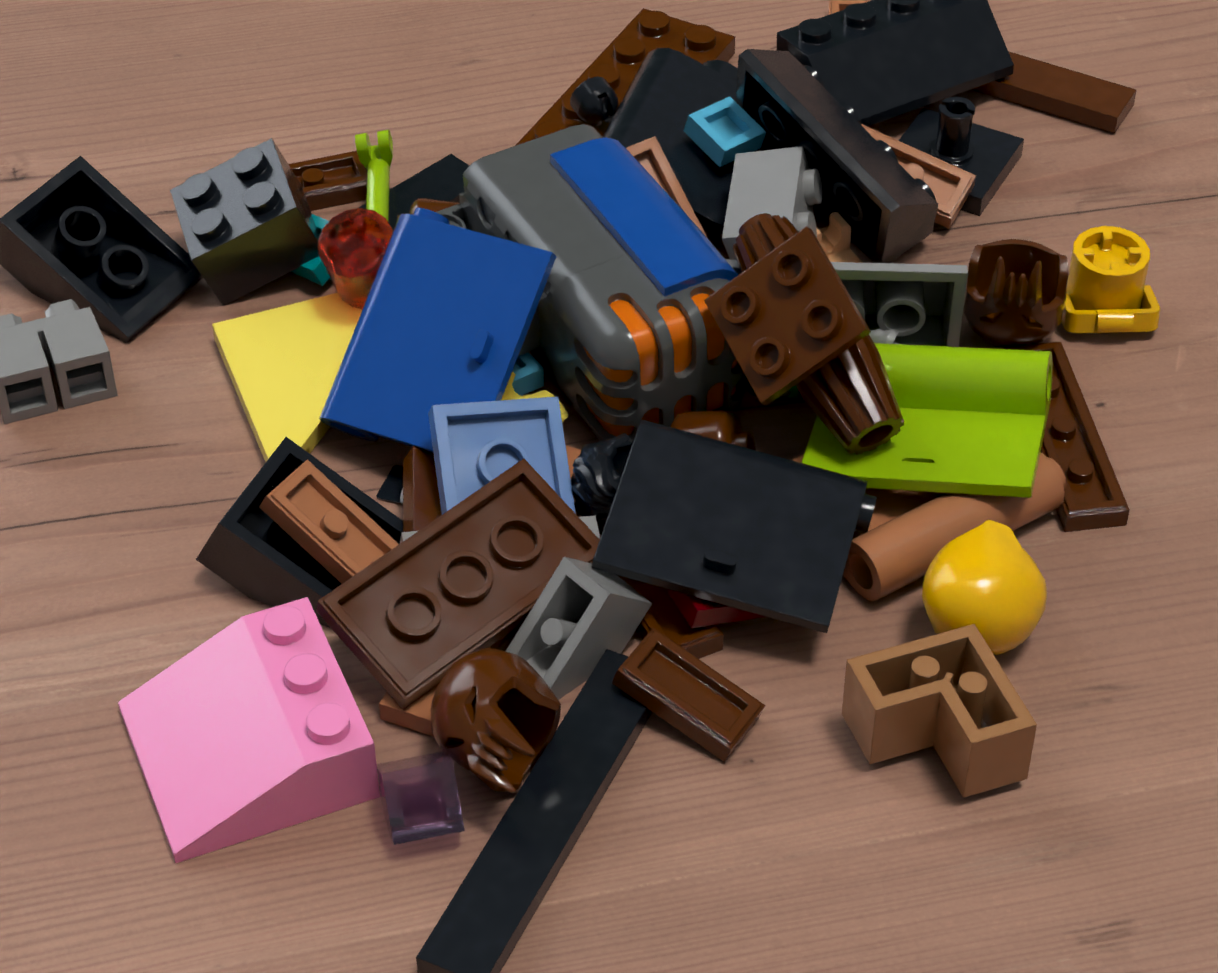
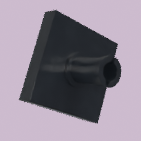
[898,97,1024,216]

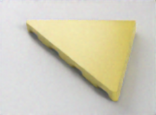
[212,284,372,462]

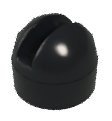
[570,77,619,126]

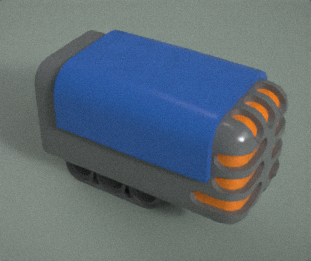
[436,124,746,443]

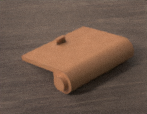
[792,452,1066,602]

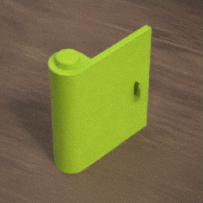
[801,343,1053,498]

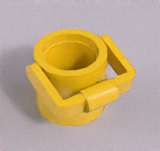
[1061,226,1160,333]

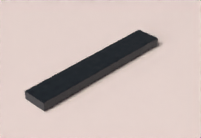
[416,649,652,973]

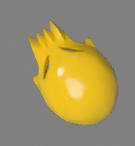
[922,520,1047,655]

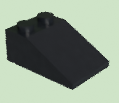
[0,156,203,343]
[196,437,403,628]

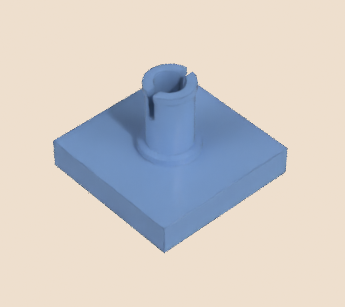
[428,396,576,515]

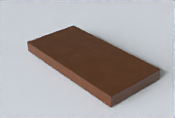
[316,459,600,710]

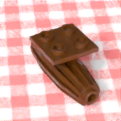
[704,213,904,455]

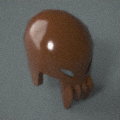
[963,239,1069,347]
[430,648,561,793]

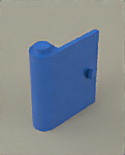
[319,208,556,453]

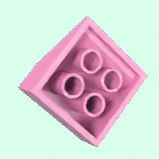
[118,597,380,863]

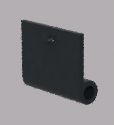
[603,48,765,235]
[592,420,877,633]

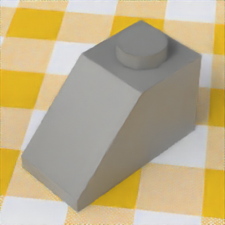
[506,556,652,700]

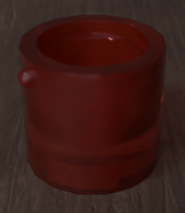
[318,208,393,309]

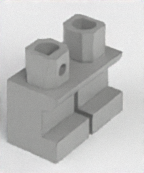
[0,299,118,424]

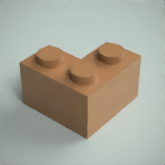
[842,624,1037,798]

